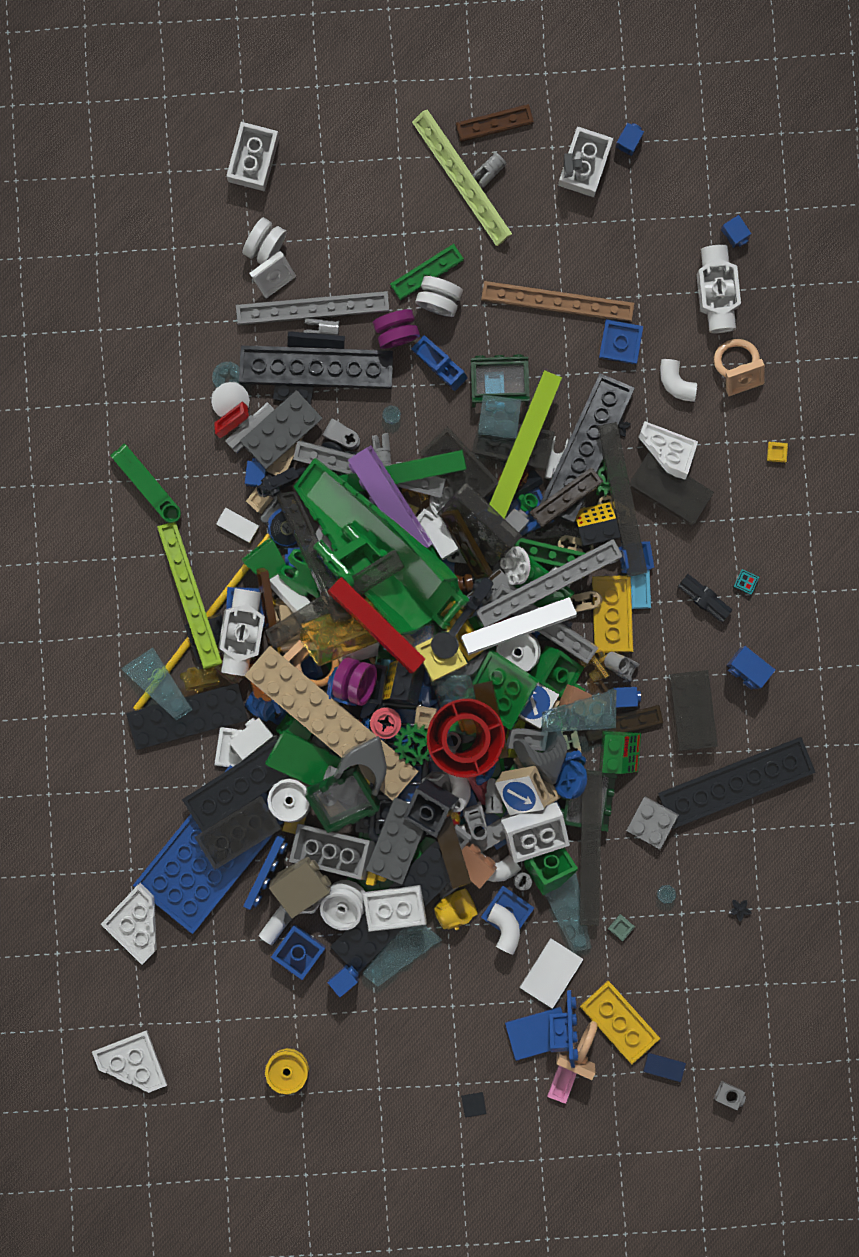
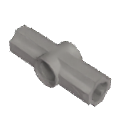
[225,402,274,454]

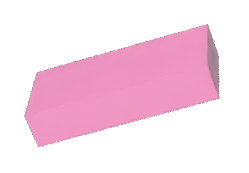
[547,1065,577,1104]

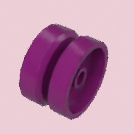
[373,309,420,349]
[332,657,377,706]

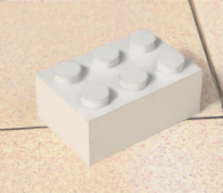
[226,122,279,191]
[558,126,613,197]
[501,803,570,863]

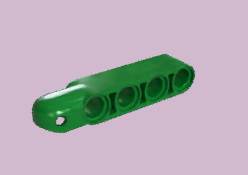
[110,443,181,523]

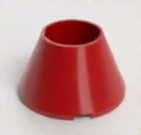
[426,699,505,778]

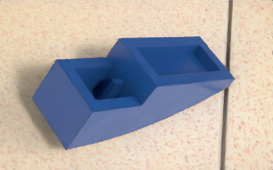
[411,335,468,391]

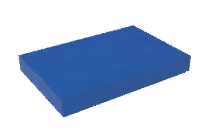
[505,1007,562,1060]

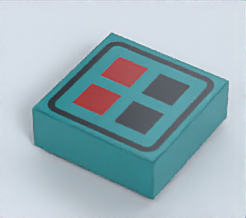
[733,569,759,595]

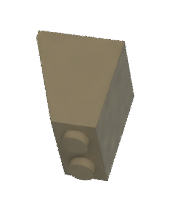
[269,857,331,918]

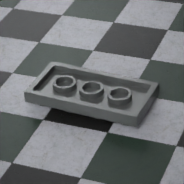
[240,390,322,470]
[366,798,424,885]

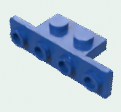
[549,990,578,1068]

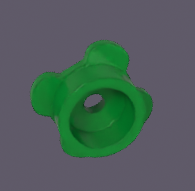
[518,493,538,512]

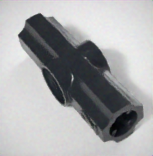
[677,574,733,622]

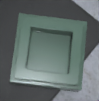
[607,914,635,941]

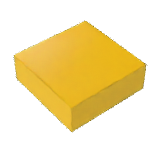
[767,442,788,463]

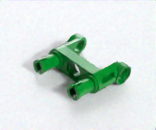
[313,523,391,587]

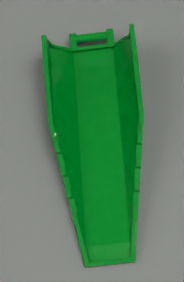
[293,458,469,635]

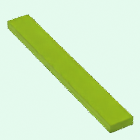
[486,370,562,520]
[157,522,222,670]

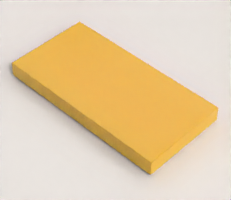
[592,575,633,653]
[580,981,660,1064]

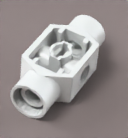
[697,245,741,333]
[218,588,264,676]

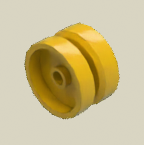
[265,1048,309,1094]

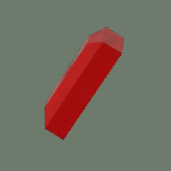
[214,401,249,439]

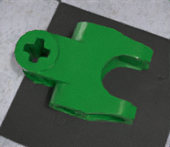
[278,549,337,602]

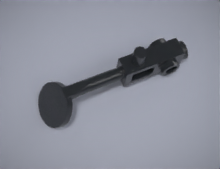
[257,441,343,497]
[431,578,494,659]

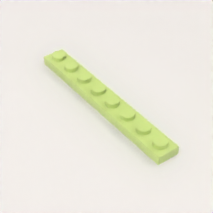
[412,110,512,246]

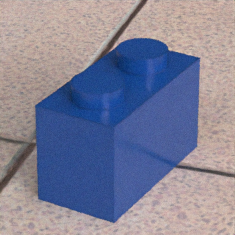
[327,964,359,997]

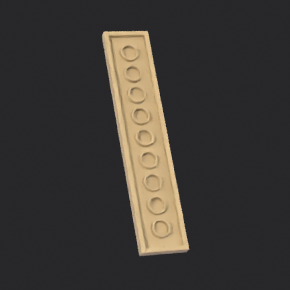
[244,646,419,801]

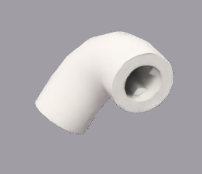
[660,359,697,402]
[443,771,471,812]
[481,852,521,882]
[487,903,520,955]

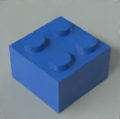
[726,646,775,690]
[271,924,326,980]

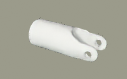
[544,436,569,480]
[258,905,291,946]

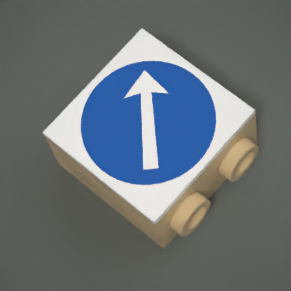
[519,684,560,730]
[495,766,550,816]

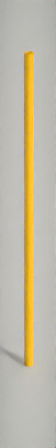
[133,497,299,710]

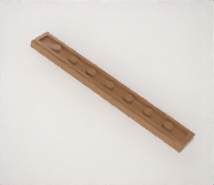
[481,281,634,323]

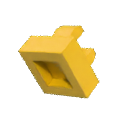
[366,871,387,886]

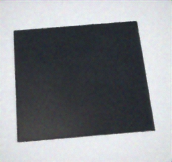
[461,1092,487,1117]

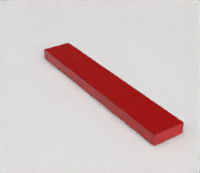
[327,577,425,674]

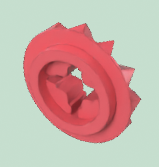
[370,708,401,739]

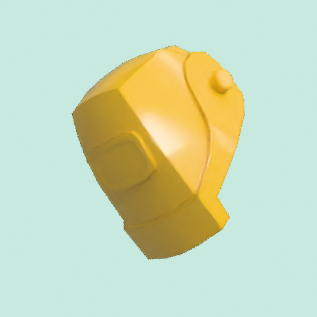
[434,889,478,930]

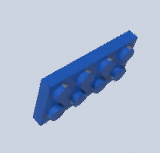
[243,835,288,910]

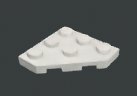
[639,421,698,479]
[101,883,157,964]
[92,1030,168,1093]

